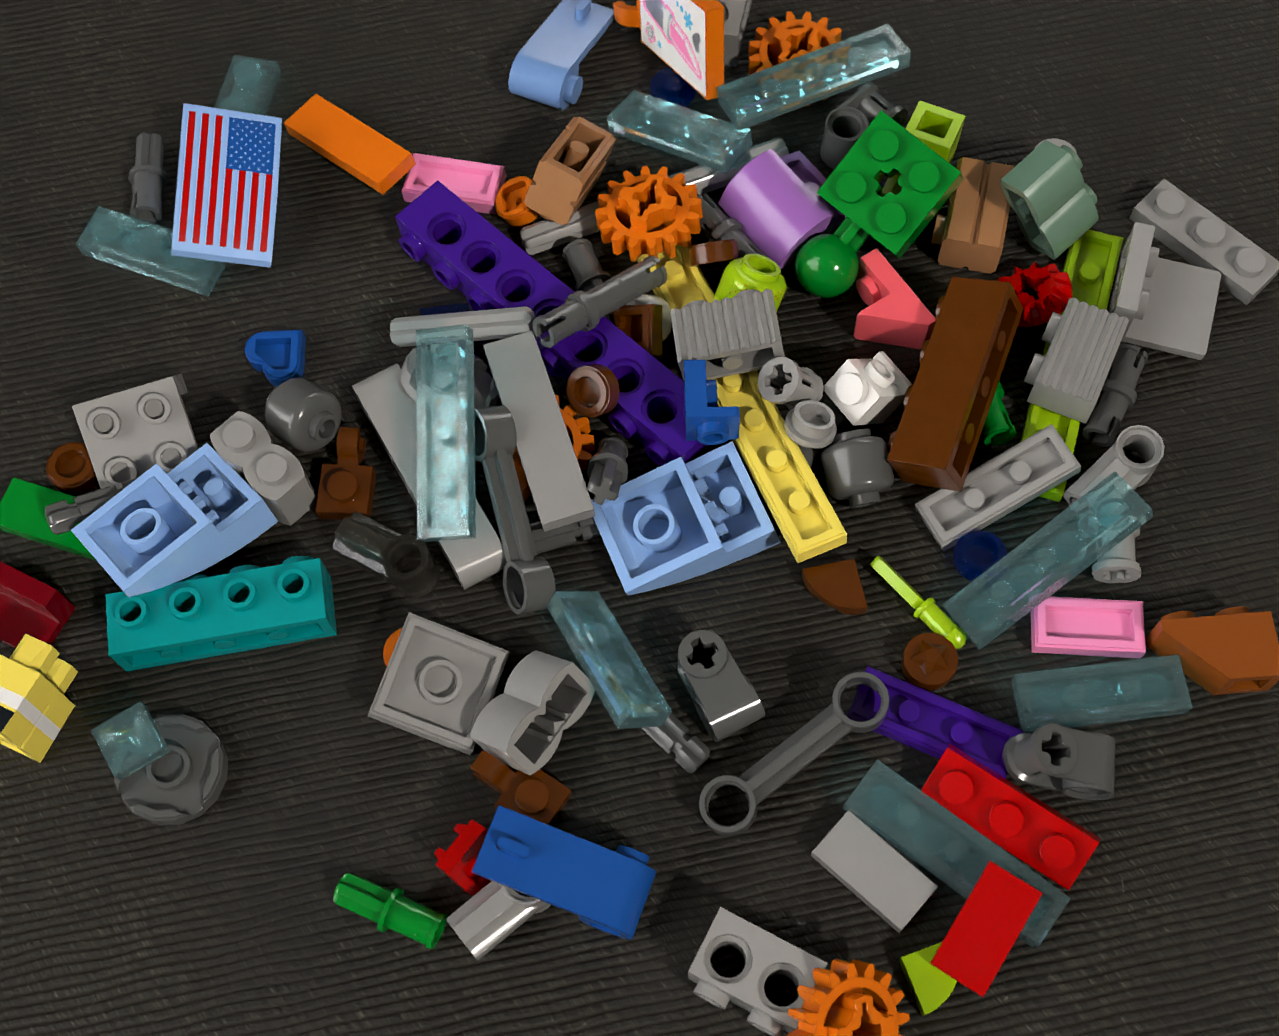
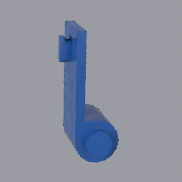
[471,805,656,940]

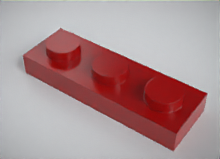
[919,744,1100,890]

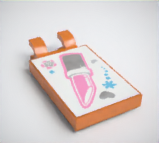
[613,0,724,101]

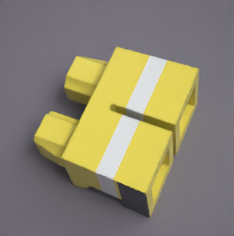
[0,634,78,763]

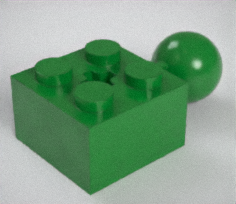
[795,110,964,298]

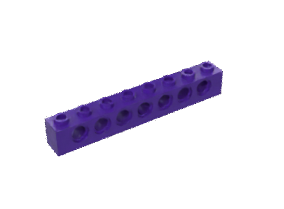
[395,180,716,467]

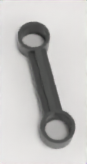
[465,405,556,614]
[699,672,889,836]

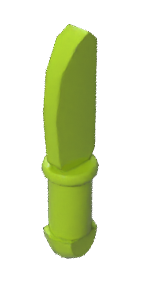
[870,555,967,649]

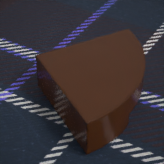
[612,304,662,356]
[801,559,868,615]

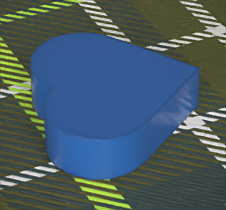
[244,330,306,387]

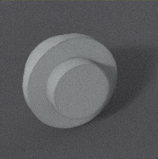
[784,400,837,448]

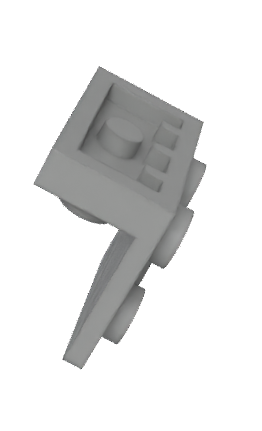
[1108,222,1221,360]
[72,374,199,489]

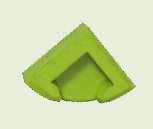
[899,942,957,1017]

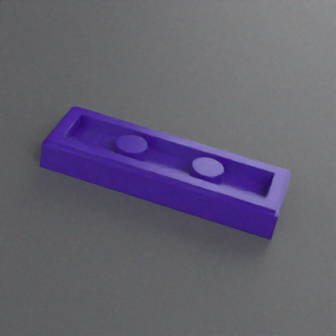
[847,666,1023,779]

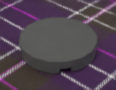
[114,714,228,825]

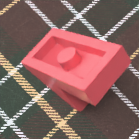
[853,248,936,350]

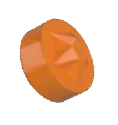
[495,176,539,227]

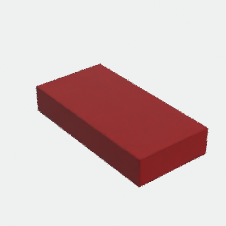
[929,861,1043,997]

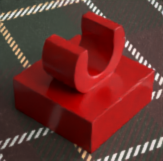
[434,819,500,897]

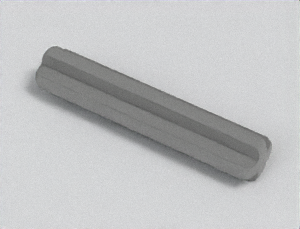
[390,306,535,347]

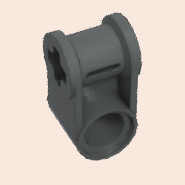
[820,81,908,170]
[677,630,765,743]
[1002,724,1115,800]

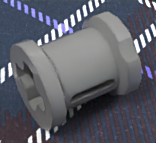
[758,357,824,410]
[1091,516,1141,583]

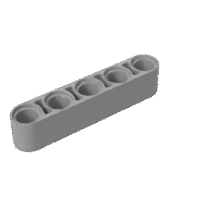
[351,363,507,590]

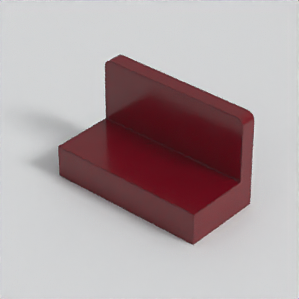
[0,561,76,649]

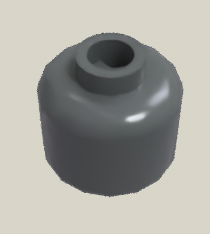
[264,377,342,452]
[821,429,894,509]

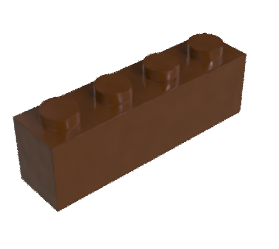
[887,277,1024,492]

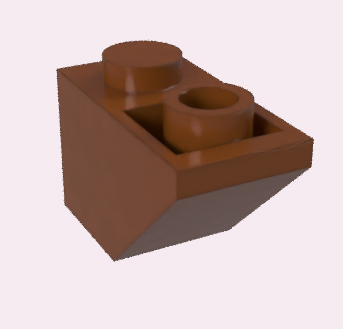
[1146,606,1279,695]

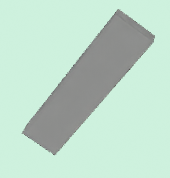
[483,330,595,532]

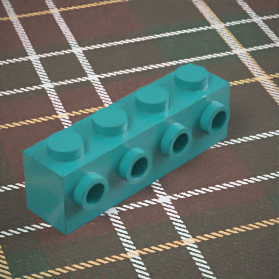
[106,556,337,672]

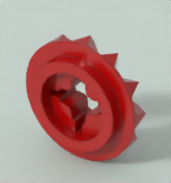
[998,261,1073,327]

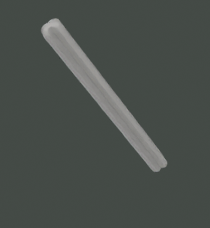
[520,138,789,255]

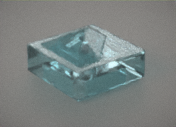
[91,701,170,781]

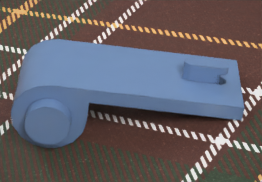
[508,0,614,110]

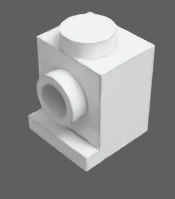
[823,351,913,426]

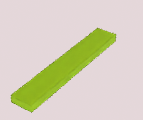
[1020,229,1123,502]

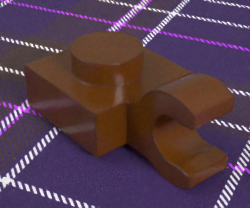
[316,427,377,521]
[470,750,572,826]

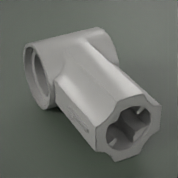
[1063,425,1165,523]
[446,881,551,960]

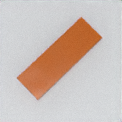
[284,94,416,195]

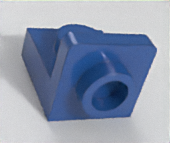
[684,360,740,445]

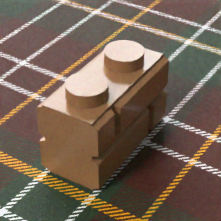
[524,116,616,225]
[931,157,1014,274]

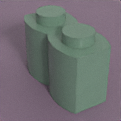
[1000,140,1099,260]

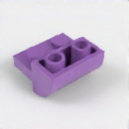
[718,149,846,269]

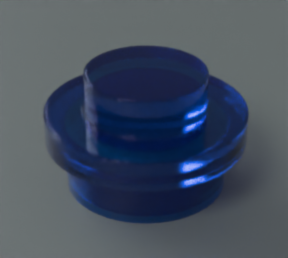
[650,67,697,112]
[953,531,1007,583]

